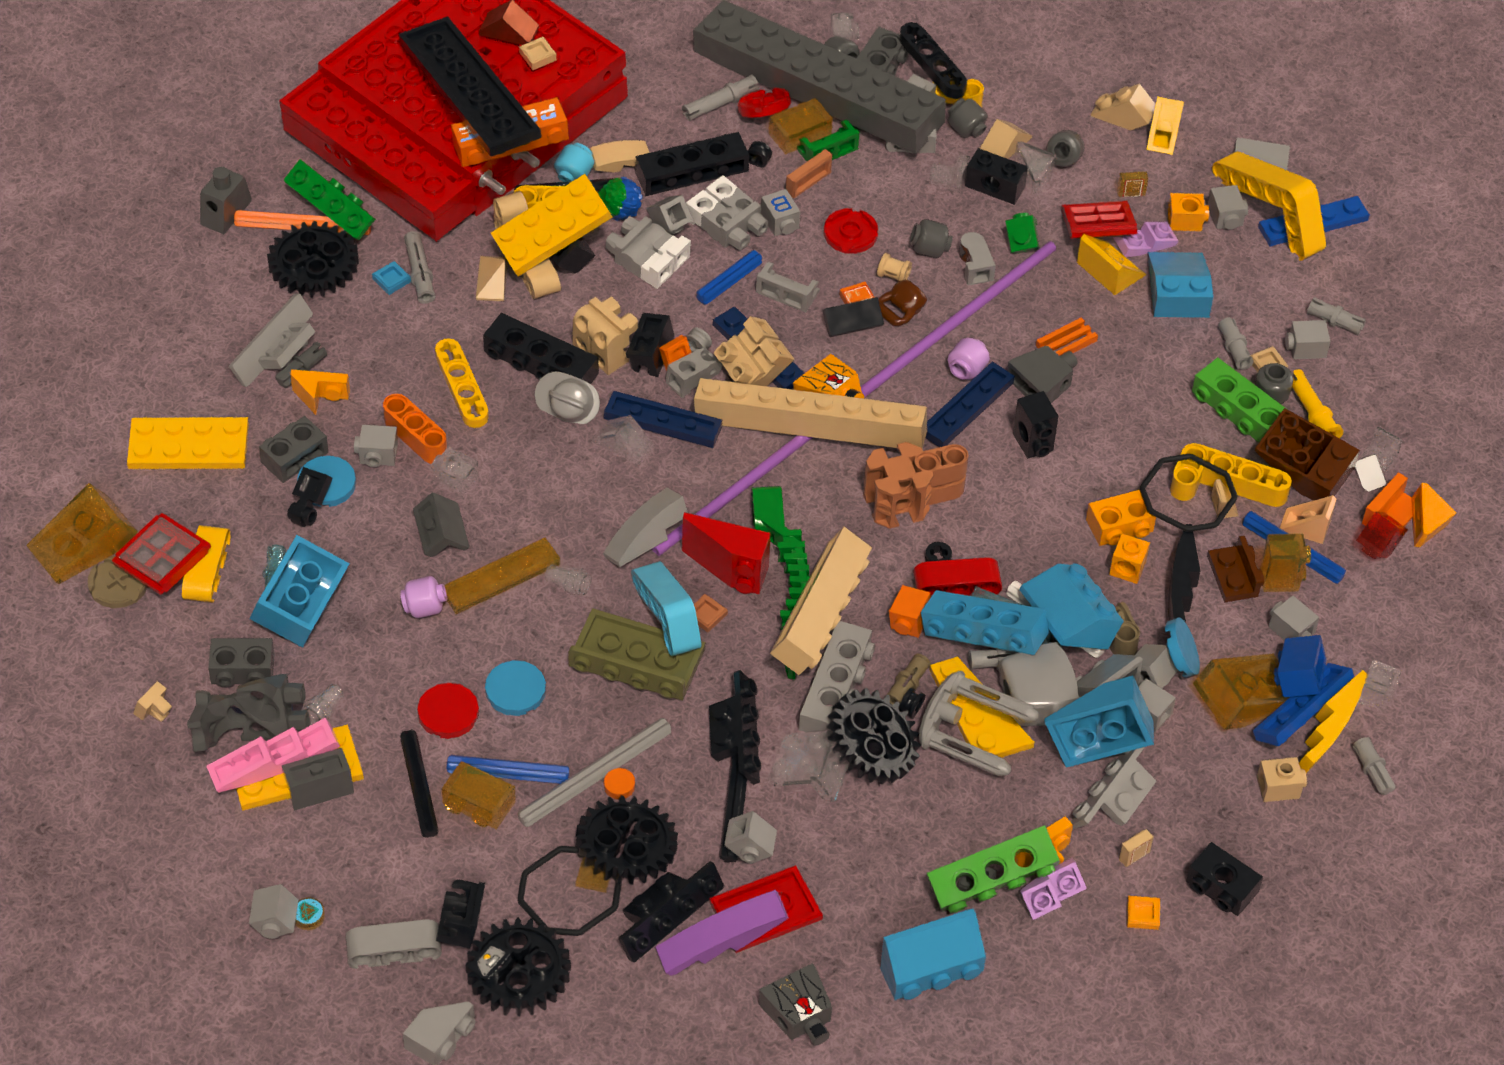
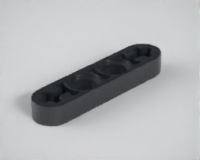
[900,22,967,99]

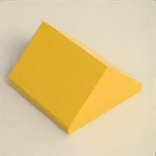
[1077,234,1146,295]

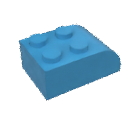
[249,535,350,648]

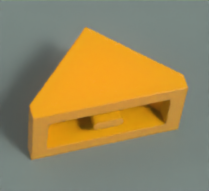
[1412,483,1456,547]

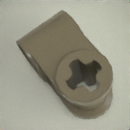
[1109,602,1140,655]

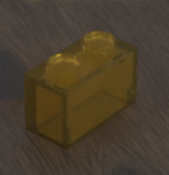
[769,98,833,155]
[1260,534,1311,592]
[442,761,516,830]

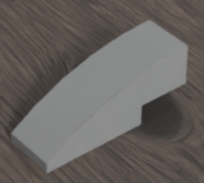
[603,488,688,567]

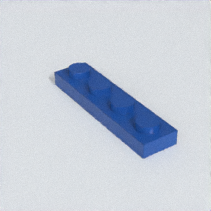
[1258,196,1370,247]
[1253,663,1354,746]

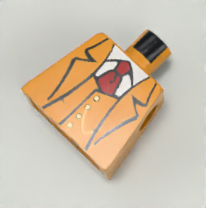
[793,354,864,399]

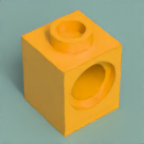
[1167,193,1209,231]
[1109,534,1150,584]

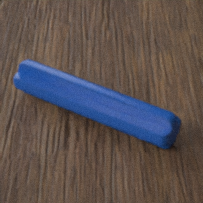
[696,250,762,305]

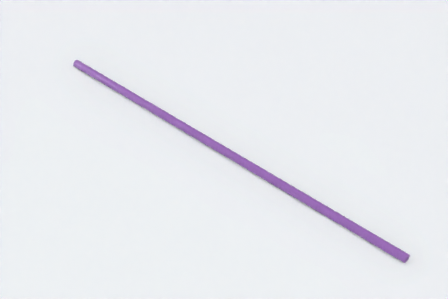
[652,241,1056,556]

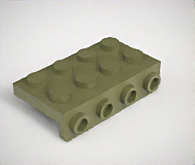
[568,608,706,701]

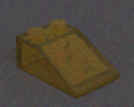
[26,483,138,584]
[1193,654,1290,730]

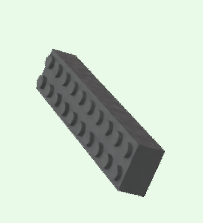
[693,0,945,154]

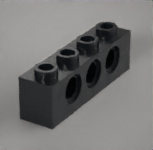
[636,132,749,196]
[483,312,599,384]

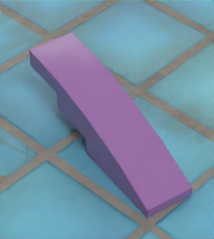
[656,890,789,976]

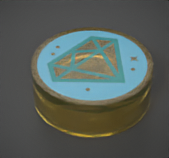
[295,897,325,930]

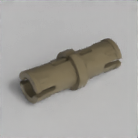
[885,653,931,709]

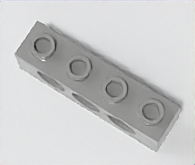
[799,621,875,739]

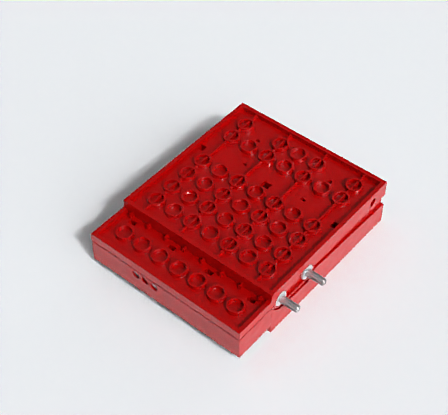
[279,0,628,242]

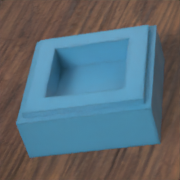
[372,261,411,295]

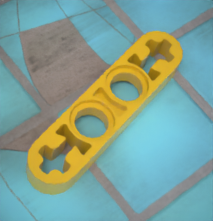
[435,338,489,428]

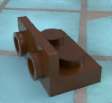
[1207,535,1264,603]

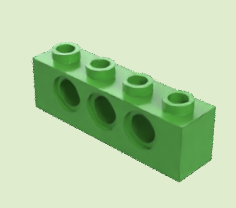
[1192,357,1288,442]
[927,825,1060,914]

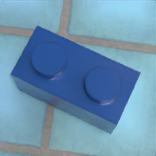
[1274,635,1327,697]

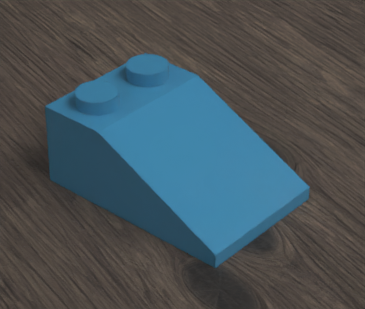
[1148,252,1213,318]
[1045,675,1154,767]

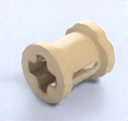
[877,253,912,281]

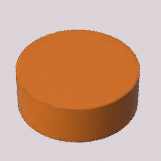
[604,768,635,800]

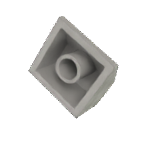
[1076,654,1143,697]

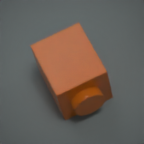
[889,585,931,638]

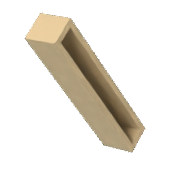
[770,527,872,675]

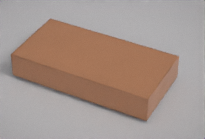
[786,149,832,198]

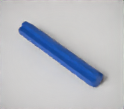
[1242,511,1346,584]
[446,755,570,784]

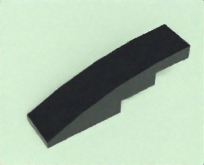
[1168,524,1201,637]

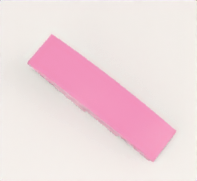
[206,717,340,793]

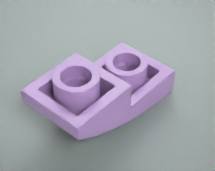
[1113,222,1178,257]
[1020,858,1087,920]

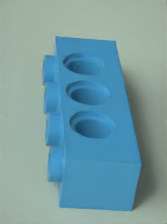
[921,590,1049,655]

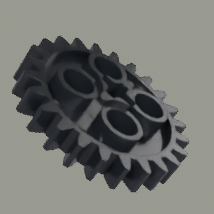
[267,221,359,298]
[826,688,921,784]
[575,795,678,885]
[466,917,571,1017]

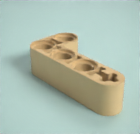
[493,191,561,299]

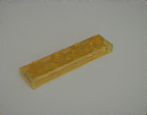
[444,538,560,614]

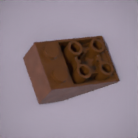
[1254,408,1360,501]

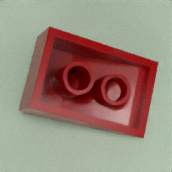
[682,512,771,594]

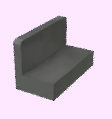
[413,492,470,557]
[281,748,354,811]

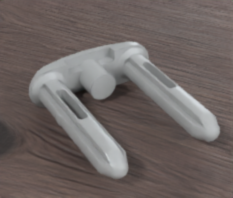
[919,671,1039,776]

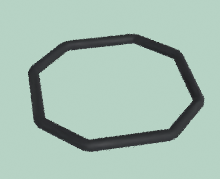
[1140,453,1238,532]
[517,846,622,936]

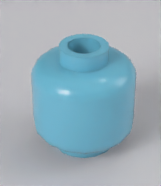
[554,143,594,182]

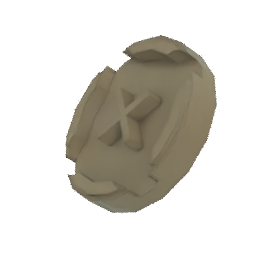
[88,556,148,608]

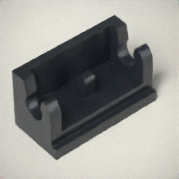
[626,313,675,377]
[436,880,485,949]

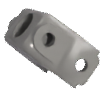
[997,642,1080,727]

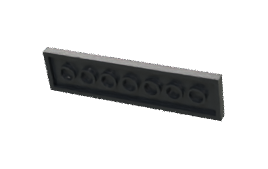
[398,16,542,157]

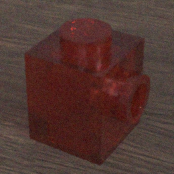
[1356,511,1408,559]

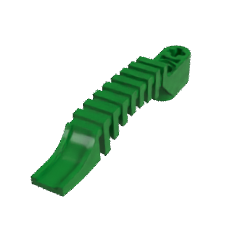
[751,486,810,679]

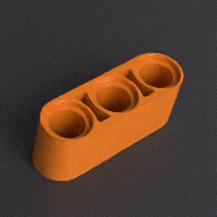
[383,394,448,464]

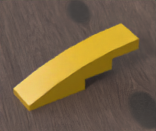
[1299,670,1367,774]

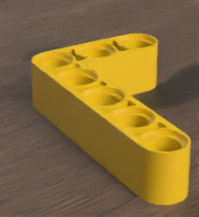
[1212,151,1326,261]

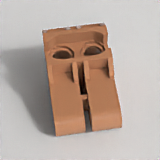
[863,442,969,529]

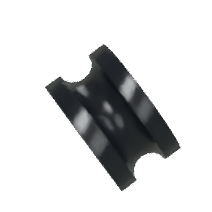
[748,141,772,168]
[925,542,952,562]
[899,687,926,719]

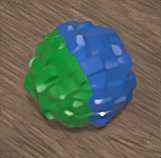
[598,176,642,221]

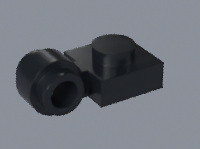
[287,467,333,527]

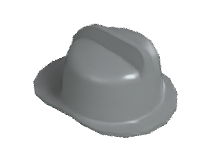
[534,371,600,424]

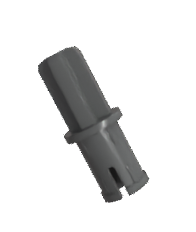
[276,342,327,388]

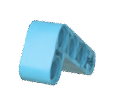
[631,561,702,656]

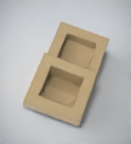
[590,140,649,172]

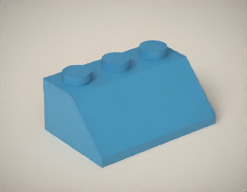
[1019,563,1124,649]
[880,908,986,1000]

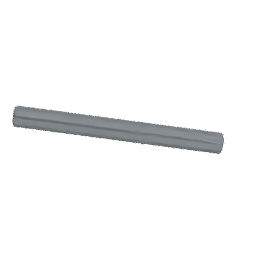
[518,718,671,827]

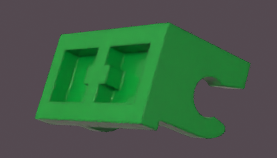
[797,119,860,162]

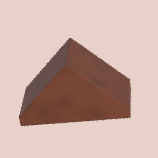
[479,0,539,45]

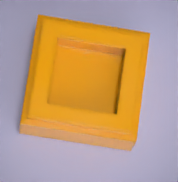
[1127,896,1160,930]

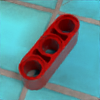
[913,557,1003,597]

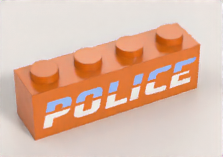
[451,97,569,167]

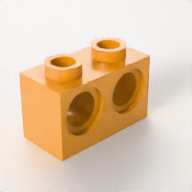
[1086,490,1156,546]

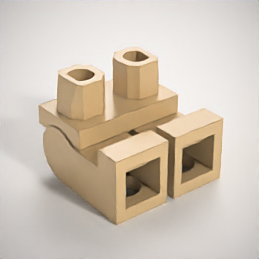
[573,296,638,375]
[714,316,795,386]

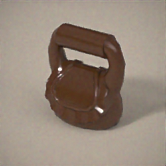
[878,279,927,327]

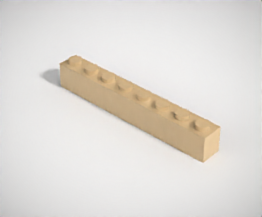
[694,378,927,449]

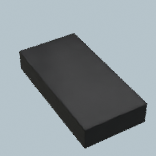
[822,297,884,337]

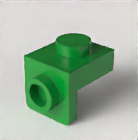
[1006,213,1040,254]

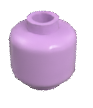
[947,338,990,380]
[401,576,447,619]

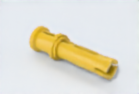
[1292,369,1343,439]

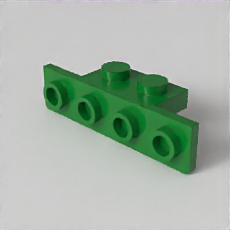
[284,159,376,240]

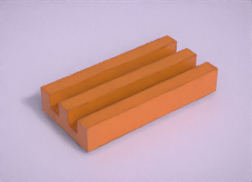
[1036,317,1098,356]

